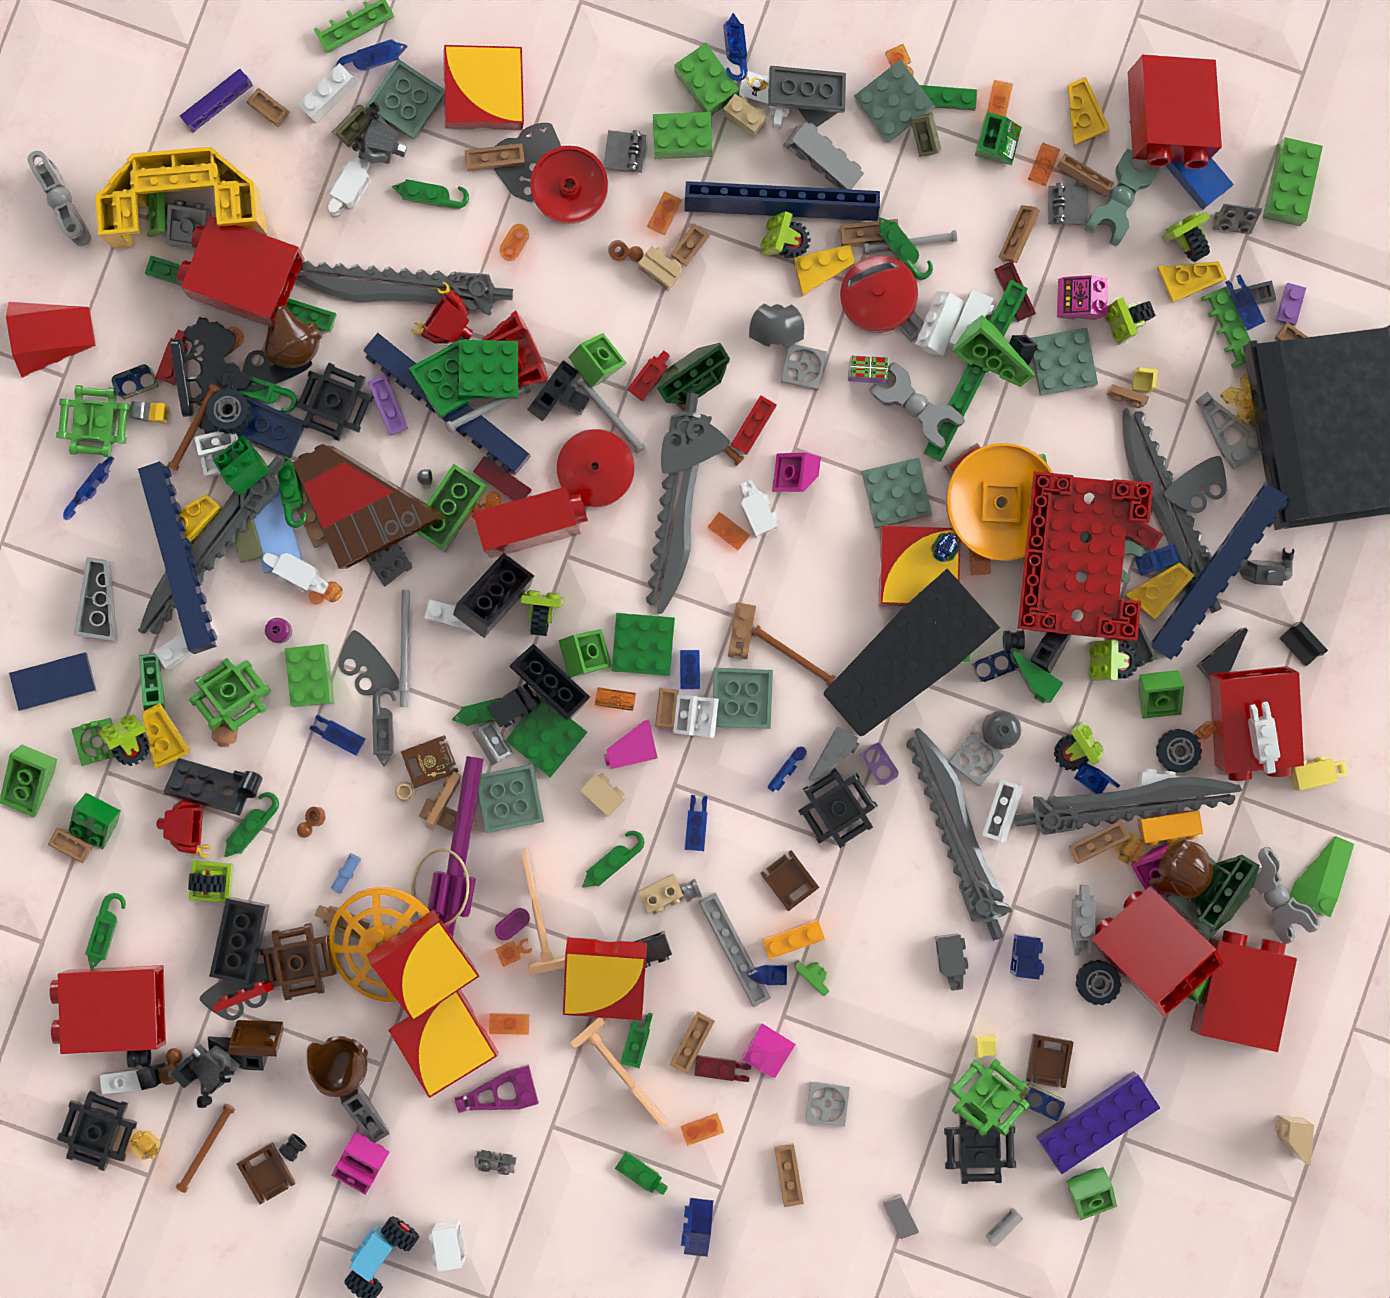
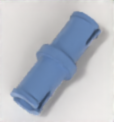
[331,853,361,894]

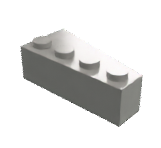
[783,122,864,190]
[74,557,117,642]

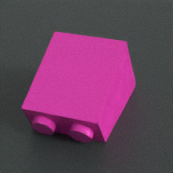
[604,720,658,769]

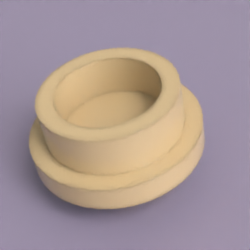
[395,782,415,801]

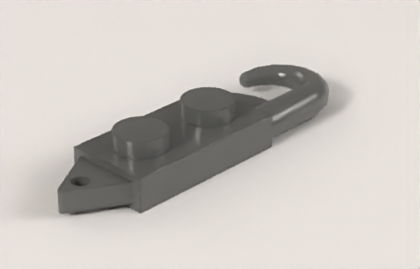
[372,688,396,767]

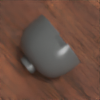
[981,710,1022,750]

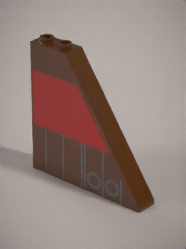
[293,444,445,569]

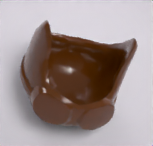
[264,306,323,368]
[1149,839,1213,898]
[307,1036,368,1097]

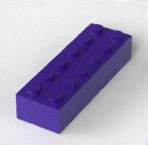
[1036,1071,1160,1174]

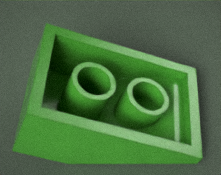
[0,744,57,818]

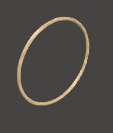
[411,849,469,926]

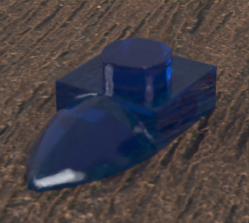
[747,964,787,985]

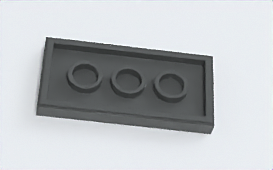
[768,65,846,113]

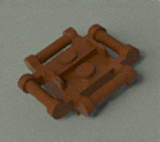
[260,923,337,1001]

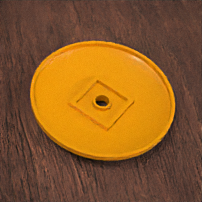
[946,443,1053,561]

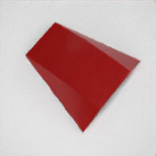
[6,302,96,378]
[482,310,548,387]

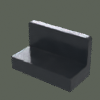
[1280,621,1328,666]
[171,1054,198,1088]

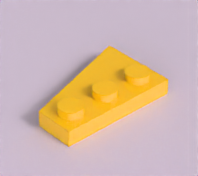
[1067,77,1110,146]
[793,244,855,297]
[1156,261,1227,303]
[180,494,222,542]
[1125,562,1194,619]
[142,703,190,769]

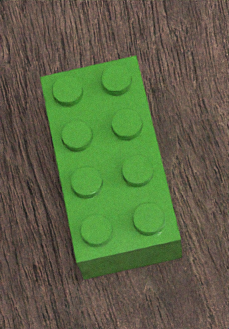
[1262,137,1323,226]
[416,464,488,552]

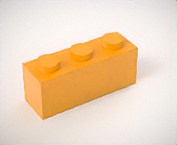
[1137,810,1203,846]
[762,919,825,960]

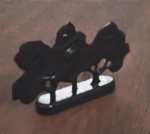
[171,317,252,434]

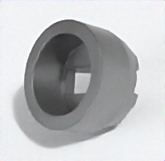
[417,469,432,485]

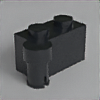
[487,683,541,728]

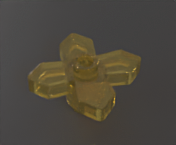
[1220,373,1255,424]

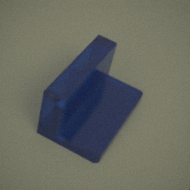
[1074,762,1120,794]

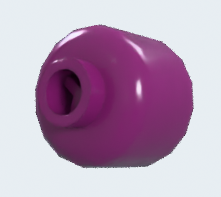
[265,618,292,644]

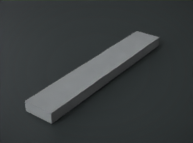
[699,893,771,1007]

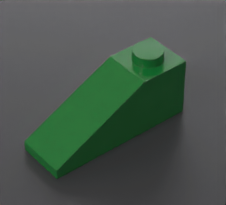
[1011,650,1063,704]
[139,653,166,711]

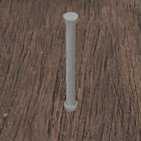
[863,230,957,254]
[576,377,645,453]
[445,385,531,433]

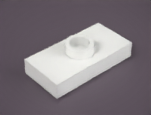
[100,1069,141,1095]

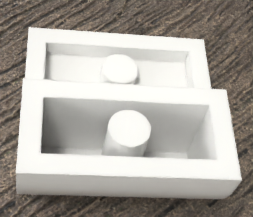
[194,431,238,478]
[673,694,719,738]

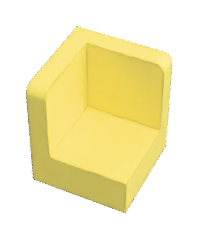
[1132,367,1158,393]
[974,1034,997,1059]

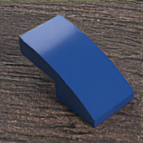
[1135,544,1181,576]

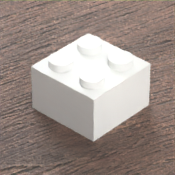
[429,1219,466,1272]

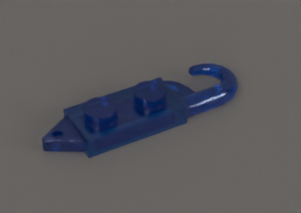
[723,13,748,81]
[336,39,408,71]
[63,456,115,520]

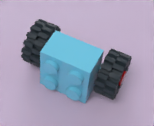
[344,1216,419,1298]

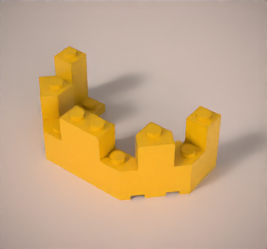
[95,146,267,248]

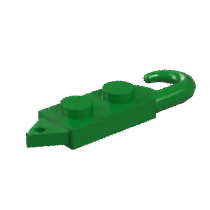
[392,179,469,209]
[879,217,933,280]
[238,377,298,413]
[278,455,307,528]
[452,698,500,726]
[224,792,279,857]
[582,830,645,888]
[85,893,126,969]

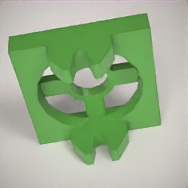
[71,718,114,766]
[794,960,829,996]

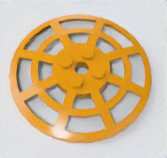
[329,887,430,1002]

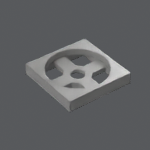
[781,344,827,390]
[949,732,1004,787]
[805,1081,850,1127]

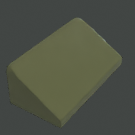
[332,105,373,147]
[910,112,941,157]
[235,519,263,562]

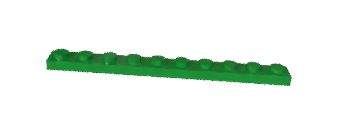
[145,256,337,333]
[923,280,1028,462]

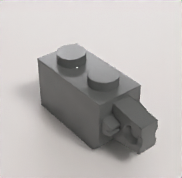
[935,933,968,991]

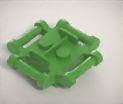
[56,385,130,457]
[189,658,271,733]
[949,1059,1030,1137]

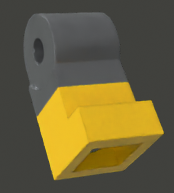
[129,401,169,424]

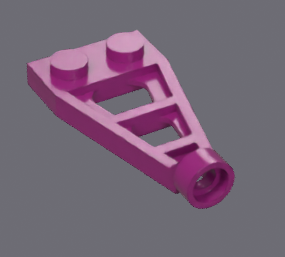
[455,1065,539,1113]

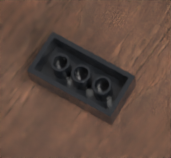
[453,553,534,638]
[209,897,270,985]

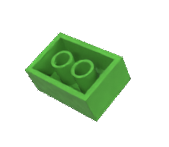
[674,43,740,116]
[653,112,712,159]
[285,644,334,708]

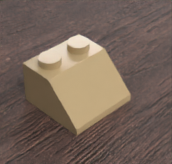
[1275,1115,1314,1165]

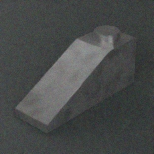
[809,727,859,780]
[340,1086,390,1143]

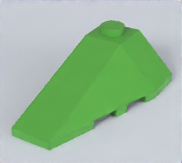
[952,315,1035,387]
[1289,836,1354,917]

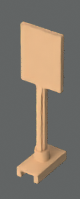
[522,848,565,975]
[570,1018,668,1127]

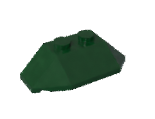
[656,343,730,404]
[1195,855,1260,931]

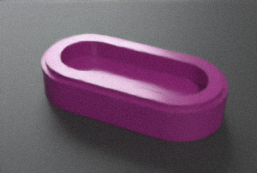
[495,908,530,940]

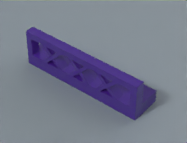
[180,69,253,133]

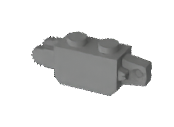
[1071,885,1096,956]

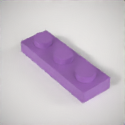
[368,374,408,436]

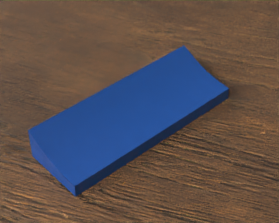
[1129,121,1234,210]

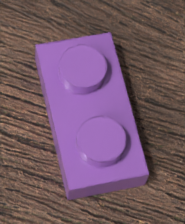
[1276,283,1306,326]

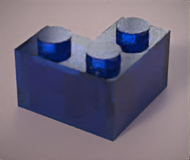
[1010,934,1044,980]
[681,1198,714,1257]

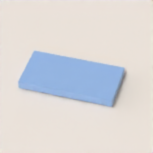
[254,488,302,573]

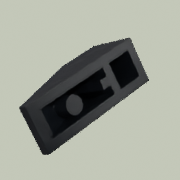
[527,360,579,421]
[1196,627,1248,681]

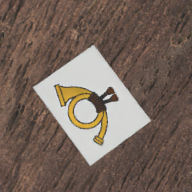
[739,70,769,104]

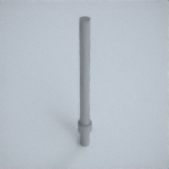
[398,590,410,707]

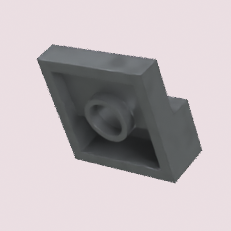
[165,200,211,248]

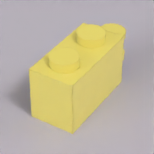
[1291,756,1348,791]

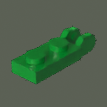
[621,1013,653,1069]

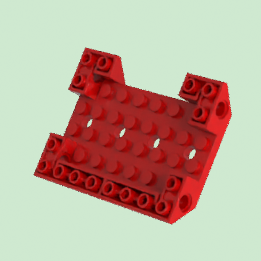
[1017,471,1153,641]

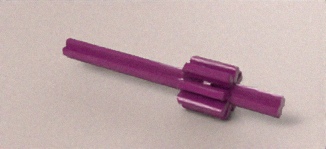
[428,756,484,938]

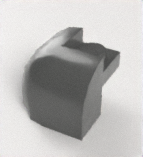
[749,303,805,347]

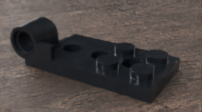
[164,758,263,816]

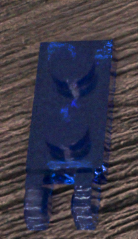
[1225,274,1265,331]
[309,714,366,756]
[767,746,807,792]
[684,795,708,851]

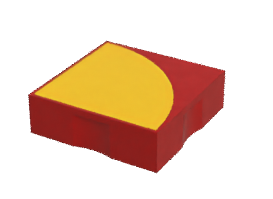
[443,45,524,130]
[878,526,960,606]
[366,910,480,1021]
[563,937,647,1020]
[388,989,499,1098]

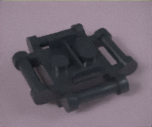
[294,362,374,441]
[798,768,878,849]
[57,1090,138,1171]
[944,1114,1016,1184]

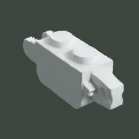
[327,156,370,217]
[263,553,329,594]
[1248,702,1280,774]

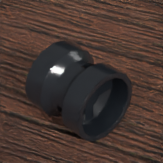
[1002,630,1025,650]
[127,1050,152,1068]
[279,1133,307,1162]

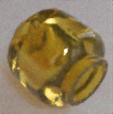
[1115,833,1144,864]
[130,1130,160,1160]

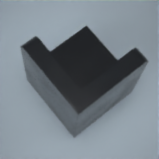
[1009,335,1038,365]
[560,384,589,415]
[136,1062,166,1090]

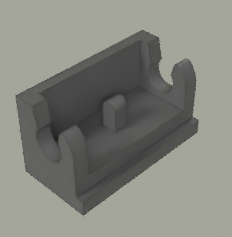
[1123,623,1158,668]

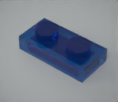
[680,650,700,690]

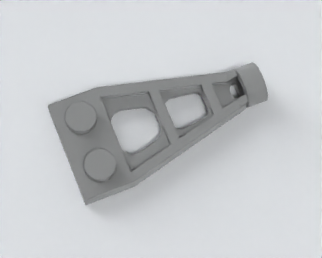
[1195,391,1259,470]

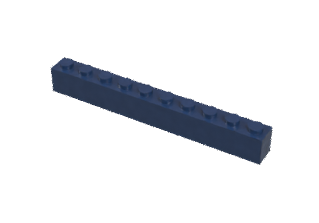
[684,181,880,221]
[363,332,531,474]
[138,461,217,654]
[1150,481,1288,660]

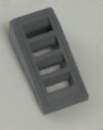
[1233,280,1276,309]

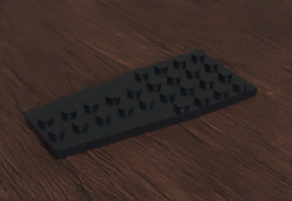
[824,568,1001,736]

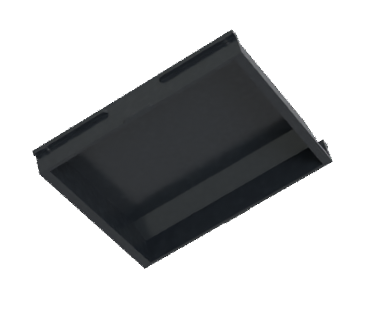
[1243,325,1390,531]

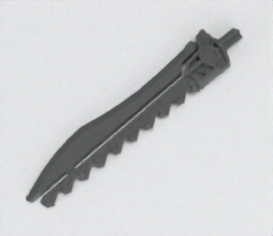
[296,260,514,315]
[646,393,712,614]
[1122,408,1222,614]
[138,456,285,635]
[906,728,1012,941]
[1015,777,1242,835]

